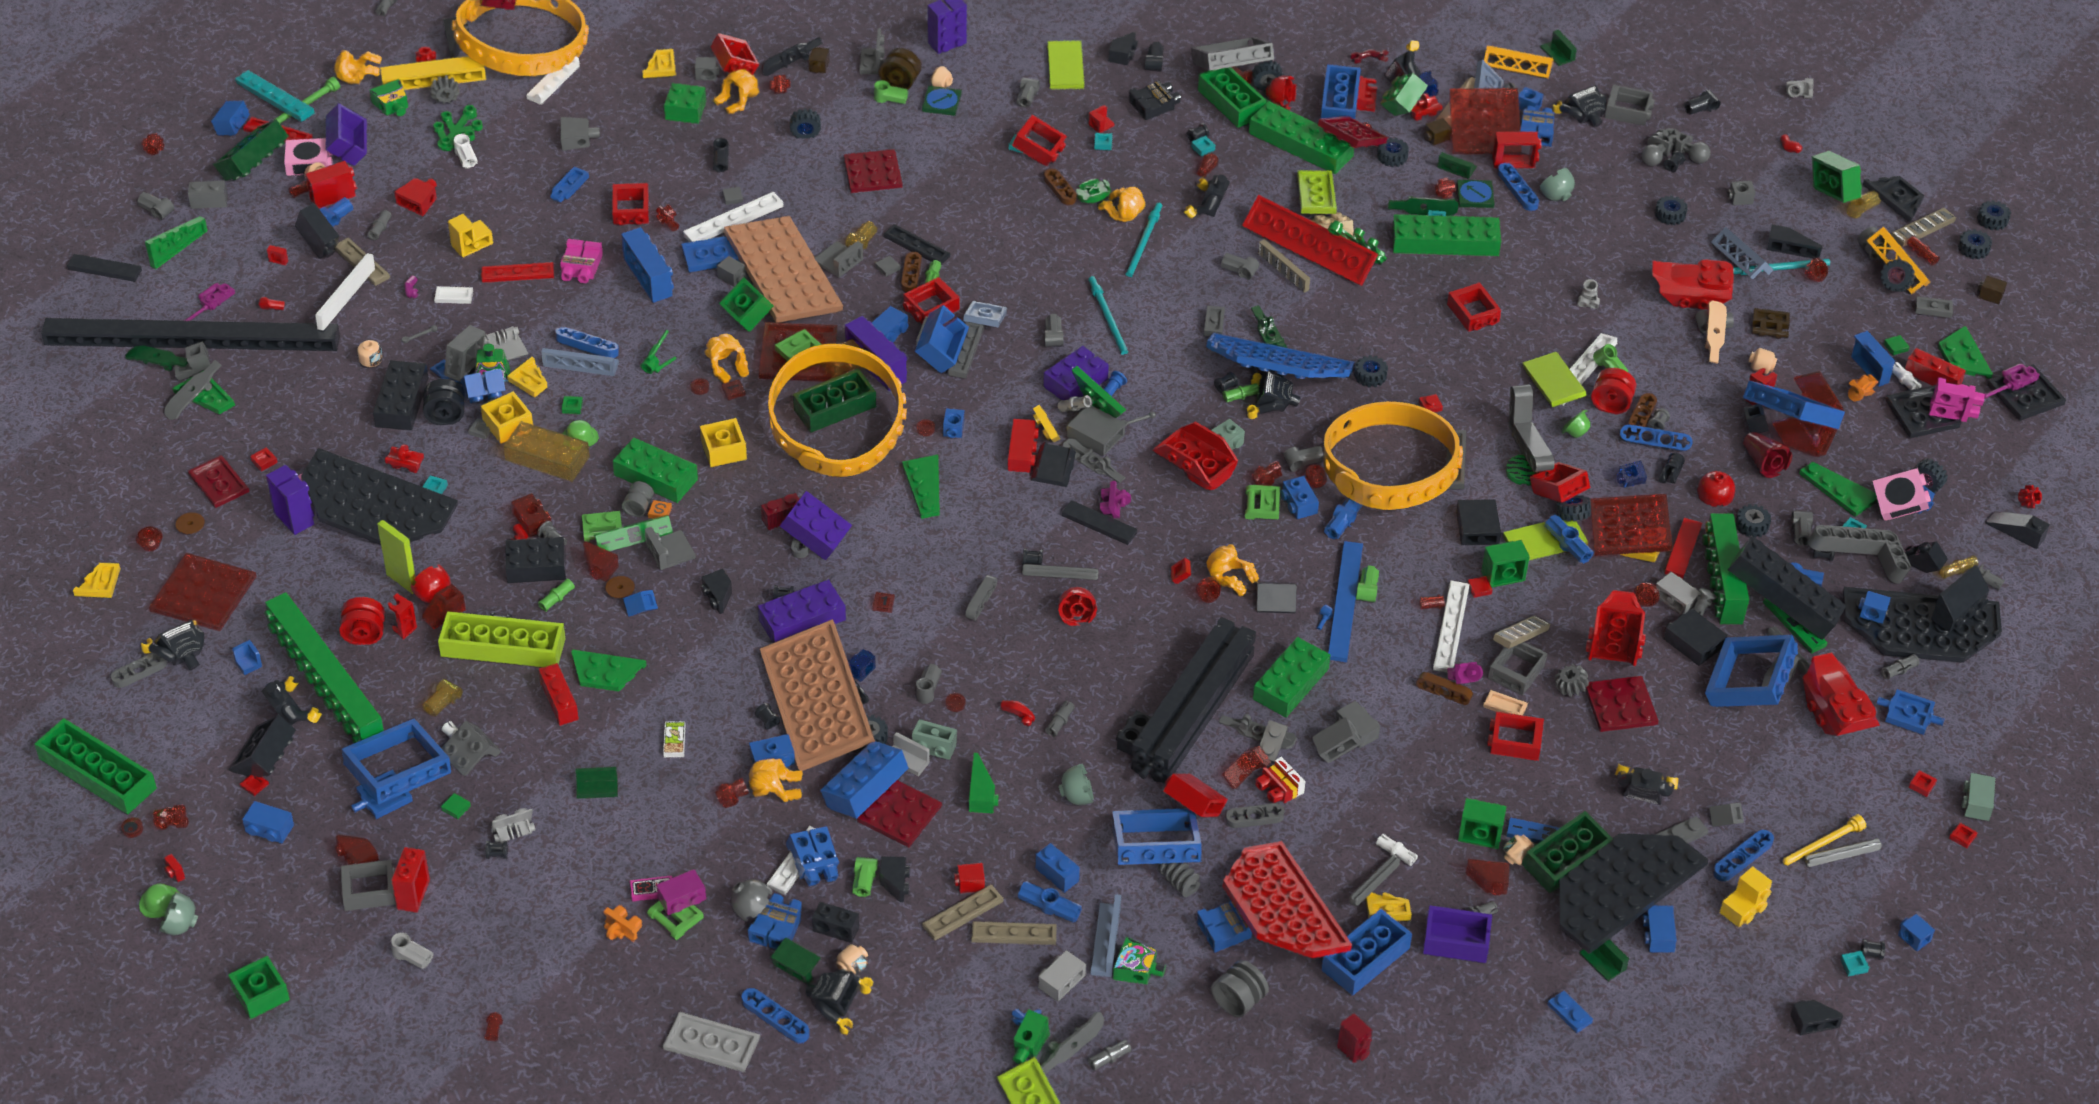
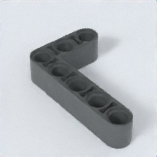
[1509,384,1554,472]
[1808,525,1911,584]

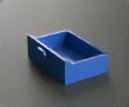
[1851,331,1895,387]

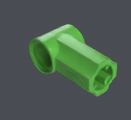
[874,80,908,104]
[1593,344,1628,372]
[1356,565,1379,602]
[853,857,878,897]

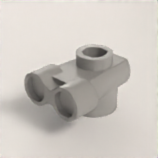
[1787,78,1813,98]
[1577,279,1600,309]

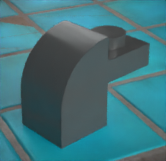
[174,341,210,381]

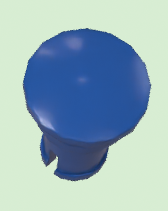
[1104,371,1127,396]

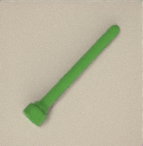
[274,77,340,124]

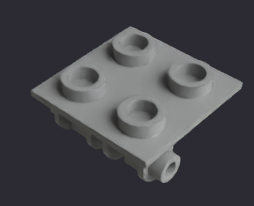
[484,326,528,360]
[491,808,535,843]

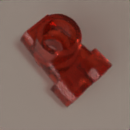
[656,204,679,231]
[1252,461,1282,486]
[715,778,749,808]
[153,805,189,830]

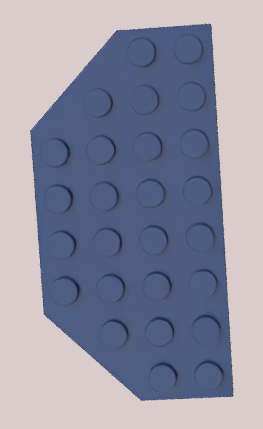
[1206,333,1355,379]

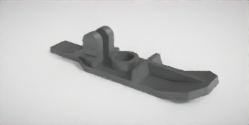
[165,360,222,420]
[1063,438,1126,483]
[1219,714,1297,749]
[1041,1011,1104,1074]

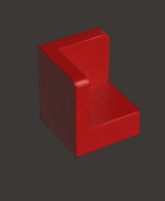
[1089,105,1115,133]

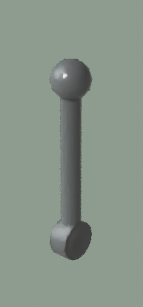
[402,325,438,343]
[1122,412,1156,427]

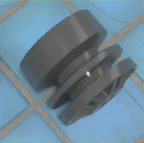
[1211,960,1269,1018]

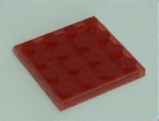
[1449,88,1522,154]
[759,322,838,381]
[1590,494,1672,556]
[149,553,257,631]

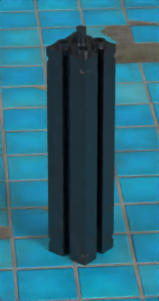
[1131,617,1256,784]

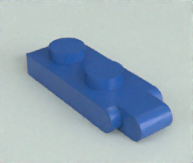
[551,167,589,202]

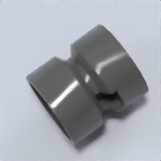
[1858,227,1890,260]
[622,481,654,517]

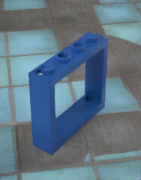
[1743,380,1845,429]
[1705,635,1798,707]
[342,719,451,804]
[1112,809,1201,865]

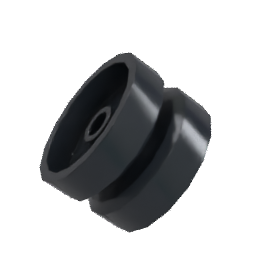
[423,379,465,425]

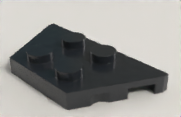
[1863,176,1924,222]

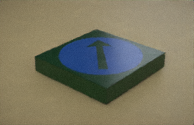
[922,86,962,116]
[1457,180,1495,208]

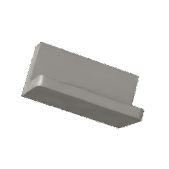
[892,732,930,776]

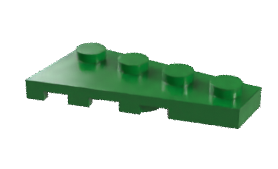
[145,216,208,270]
[1799,462,1878,517]

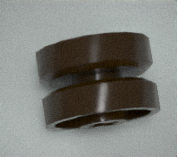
[879,48,922,90]

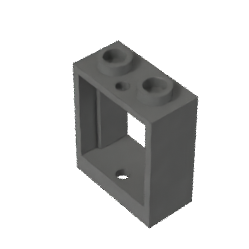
[1605,85,1655,126]
[444,325,485,382]
[1488,642,1547,696]
[341,860,397,911]

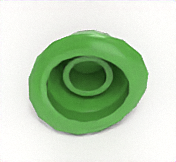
[1561,410,1591,438]
[561,420,599,448]
[139,884,179,918]

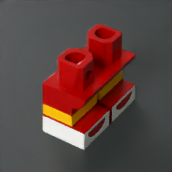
[1255,757,1305,803]

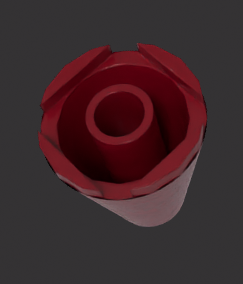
[1743,432,1793,478]

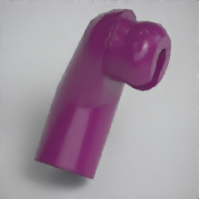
[404,276,418,298]

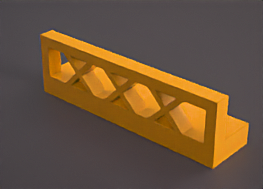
[1484,46,1553,79]
[1867,227,1931,294]

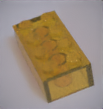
[504,421,590,482]

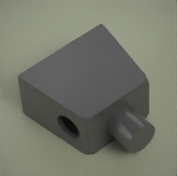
[561,117,600,151]

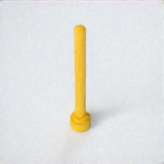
[1783,814,1866,865]

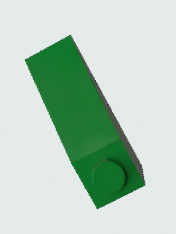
[969,753,999,814]

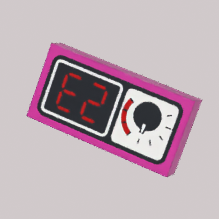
[630,876,672,901]

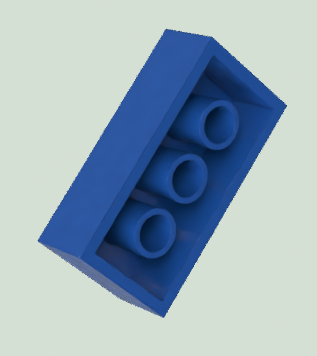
[1321,65,1361,119]
[621,227,674,303]
[821,741,909,819]
[1322,909,1412,996]

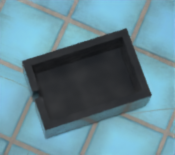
[506,537,566,583]

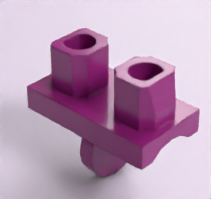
[1100,481,1131,518]
[1447,662,1483,684]

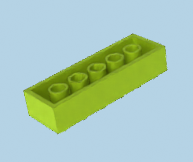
[438,611,566,667]

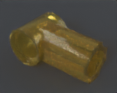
[1847,191,1880,218]
[845,221,877,250]
[422,679,463,716]

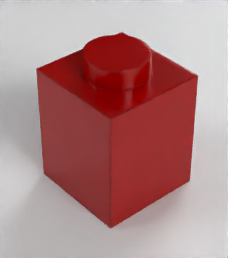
[954,863,985,893]

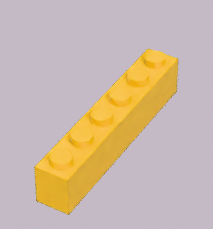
[380,56,486,90]

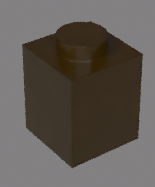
[809,47,830,74]
[1424,118,1452,146]
[1977,275,2008,305]

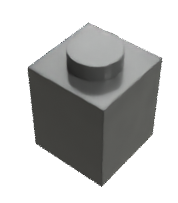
[717,256,746,286]

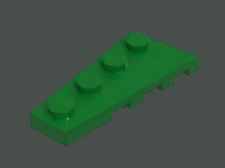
[902,455,940,519]

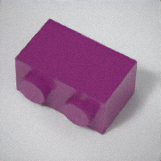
[656,869,706,915]

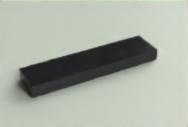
[883,224,950,265]
[67,254,142,282]
[1062,500,1137,545]

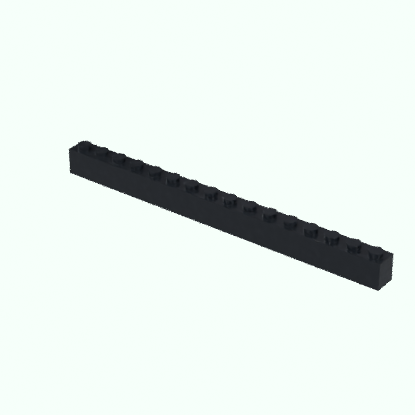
[41,318,340,351]

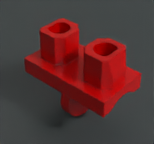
[1410,93,1443,121]
[385,444,424,473]

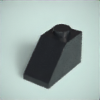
[1790,1000,1843,1036]

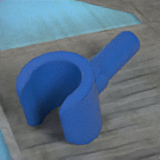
[1317,605,1333,630]
[1011,1009,1041,1025]

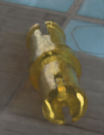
[1939,555,1979,579]

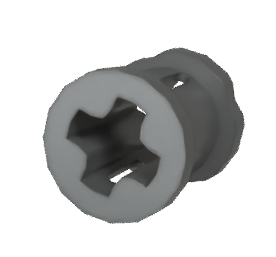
[1648,408,1670,430]

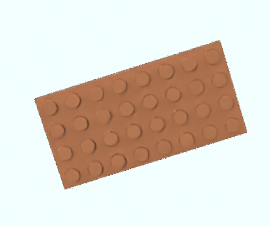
[724,216,843,323]
[760,619,875,771]

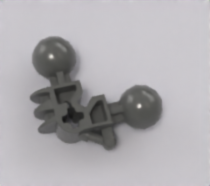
[1641,128,1711,166]

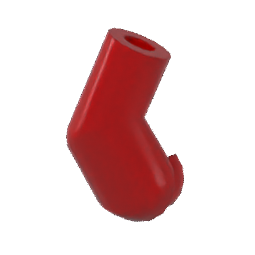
[1780,135,1802,153]
[258,297,285,310]
[511,524,528,540]

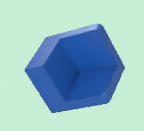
[623,590,658,617]
[232,640,262,675]

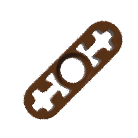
[1044,168,1077,205]
[901,252,922,293]
[1628,393,1657,434]
[1416,672,1473,705]

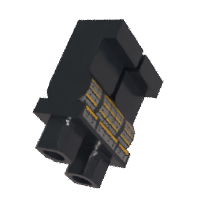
[1129,80,1181,121]

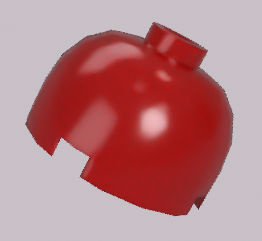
[1266,76,1296,110]
[1697,471,1735,507]
[411,565,451,603]
[1058,587,1097,626]

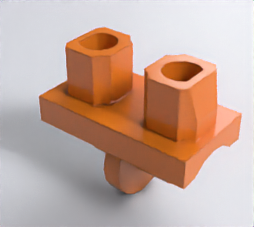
[1848,374,1878,401]
[604,905,642,942]

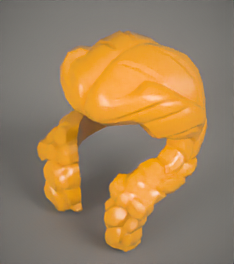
[334,50,382,84]
[714,69,759,114]
[1098,187,1145,222]
[704,334,749,383]
[1207,544,1259,597]
[749,758,803,802]

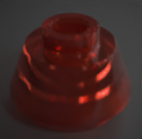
[1805,258,1828,282]
[1302,464,1327,488]
[136,526,163,551]
[1196,577,1221,603]
[1633,582,1660,607]

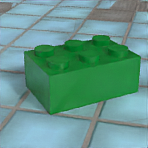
[1812,151,1862,203]

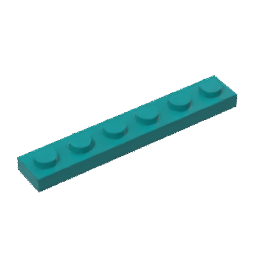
[235,70,315,122]

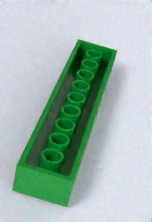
[264,592,384,744]

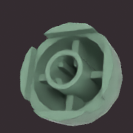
[1540,168,1575,201]
[1059,764,1094,806]
[159,892,198,935]

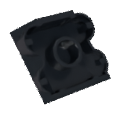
[1031,441,1076,487]

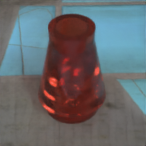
[1197,153,1218,178]

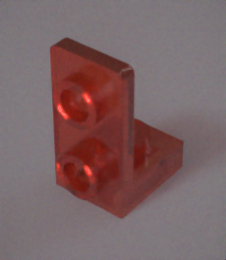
[1222,746,1271,789]

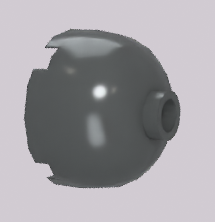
[730,879,772,921]

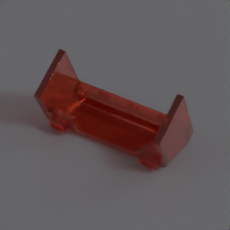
[1772,371,1844,457]

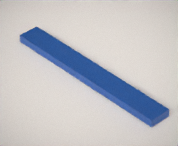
[1328,541,1363,662]

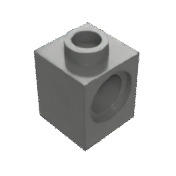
[695,57,720,80]
[1727,181,1756,205]

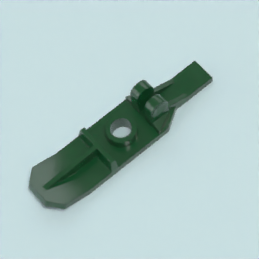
[1388,196,1459,216]
[1251,305,1287,348]
[125,346,188,372]

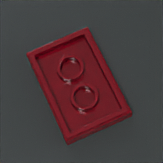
[188,455,250,508]

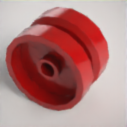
[1591,368,1637,415]
[339,597,385,645]

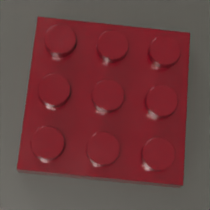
[1317,116,1388,148]
[844,149,903,193]
[1585,676,1659,732]
[857,780,942,848]

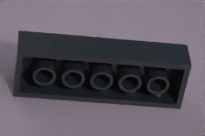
[1728,536,1846,640]

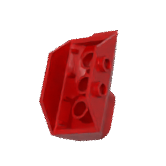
[1652,259,1734,310]
[1152,421,1238,490]
[1586,590,1646,666]
[1802,652,1880,736]

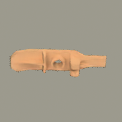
[1705,301,1727,364]

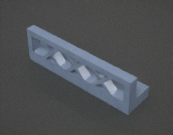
[1711,227,1773,279]
[541,348,619,376]
[1091,894,1121,977]

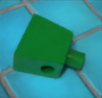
[1012,1009,1050,1065]

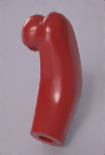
[1000,700,1035,726]

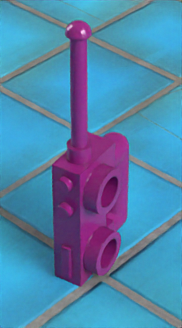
[184,283,235,321]
[1984,363,2039,399]

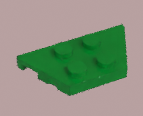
[1938,326,1993,379]
[1072,366,1126,418]
[572,649,647,692]

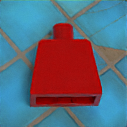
[395,178,437,216]

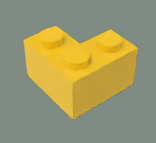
[448,214,493,258]
[1720,866,1772,928]

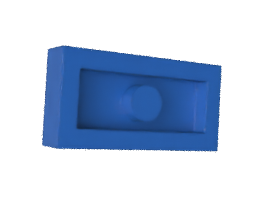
[1548,991,1593,1033]

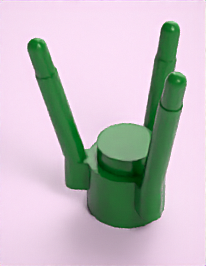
[641,330,676,374]

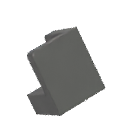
[1709,803,1744,827]

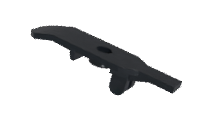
[761,37,823,76]

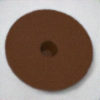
[176,512,205,534]
[606,576,635,598]

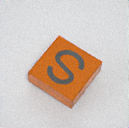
[648,500,672,519]

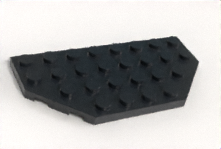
[301,448,458,545]
[1842,587,2002,663]
[1559,833,1708,954]

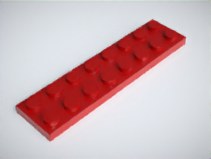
[1242,195,1378,286]

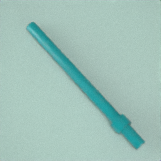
[1126,203,1162,277]
[1733,259,1830,275]
[1088,276,1128,355]

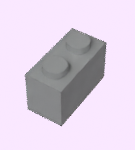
[1654,572,1701,615]
[1038,950,1086,1002]

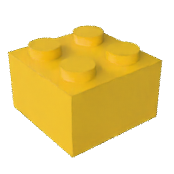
[481,391,534,444]
[700,418,747,467]

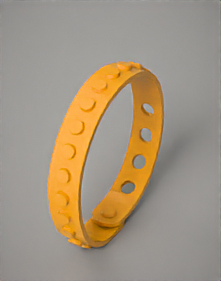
[452,0,588,76]
[768,344,907,477]
[1323,402,1463,510]

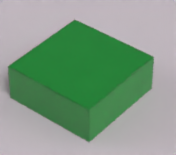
[1884,335,1909,355]
[562,396,583,414]
[441,793,471,819]

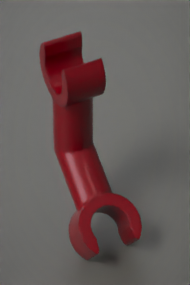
[1351,49,1389,64]

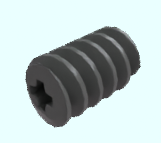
[1157,863,1200,897]

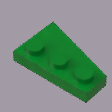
[173,370,235,415]

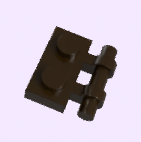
[1752,308,1790,339]

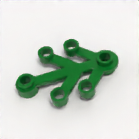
[433,105,483,151]
[1328,220,1387,265]

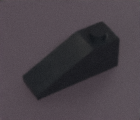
[443,17,469,58]
[1767,224,1822,260]
[1986,511,2050,549]

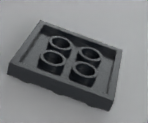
[1987,364,2066,421]
[1886,385,1961,438]

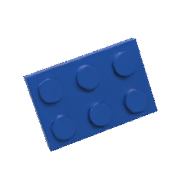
[681,236,741,272]

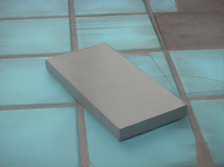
[663,1012,760,1072]

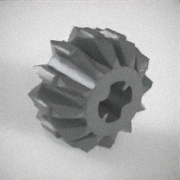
[430,76,460,105]
[1555,664,1589,698]

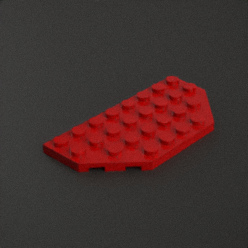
[1222,841,1352,958]

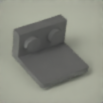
[860,28,885,75]
[815,241,863,278]
[645,527,696,570]
[441,721,501,776]

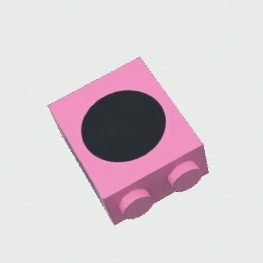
[284,138,333,176]
[1873,468,1931,521]

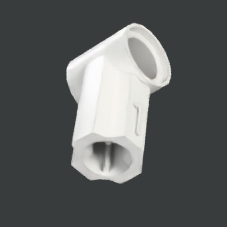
[454,134,477,168]

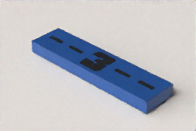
[1506,817,1560,843]

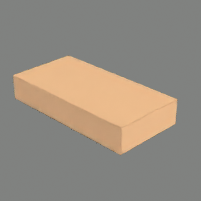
[1483,690,1528,715]

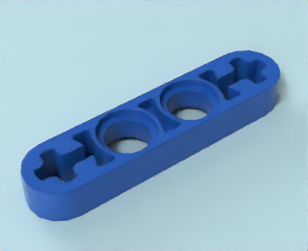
[1498,163,1539,211]
[556,327,619,358]
[1620,425,1693,451]
[1713,830,1774,882]
[742,988,810,1043]

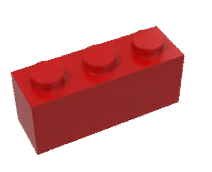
[1905,348,1966,386]
[1008,419,1039,473]
[539,663,579,726]

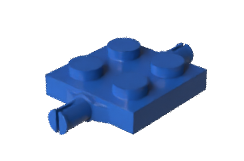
[1877,689,1945,735]
[351,770,413,819]

